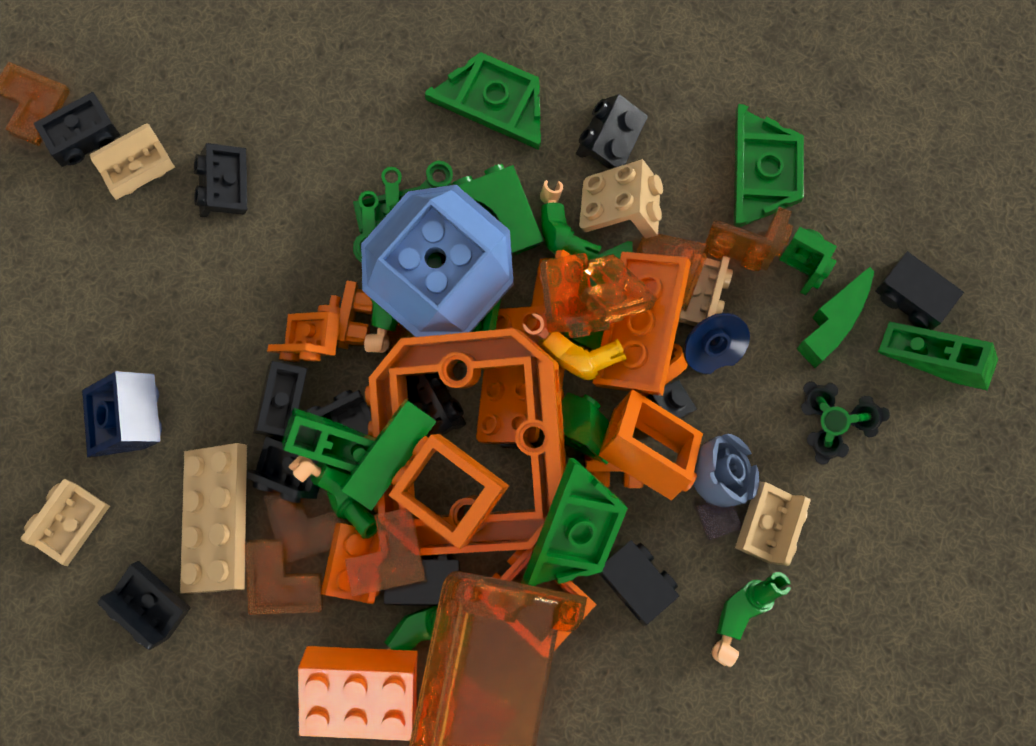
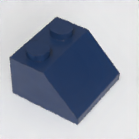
[82,371,162,457]

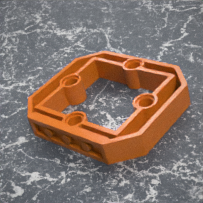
[365,328,566,556]

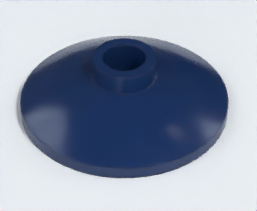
[684,313,750,374]

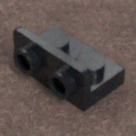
[33,92,121,167]
[194,143,248,217]
[406,373,466,438]

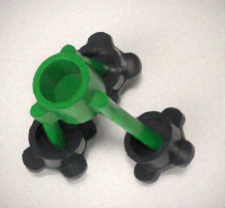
[801,381,890,465]

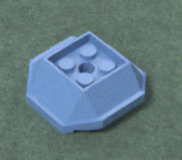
[361,185,514,337]

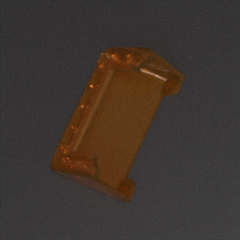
[409,571,587,746]

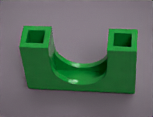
[385,164,543,268]

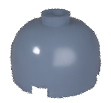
[693,434,759,507]

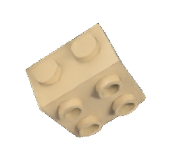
[579,159,663,239]

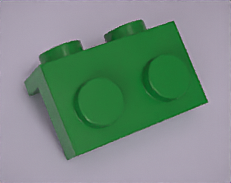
[779,226,837,296]

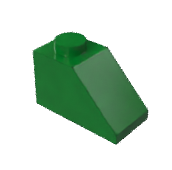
[562,392,609,465]

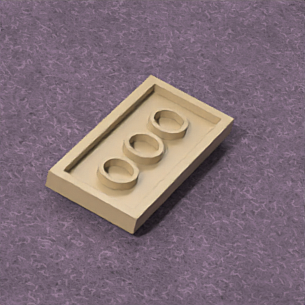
[180,443,247,594]

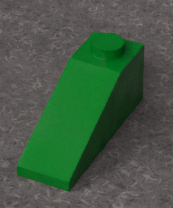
[878,321,998,391]
[282,408,376,472]

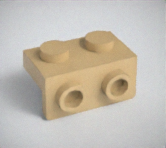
[90,124,175,200]
[679,253,733,326]
[21,479,110,566]
[735,482,810,566]

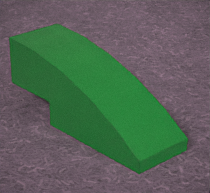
[796,267,874,369]

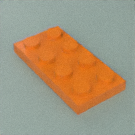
[592,252,691,396]

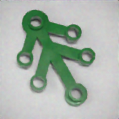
[353,161,453,263]

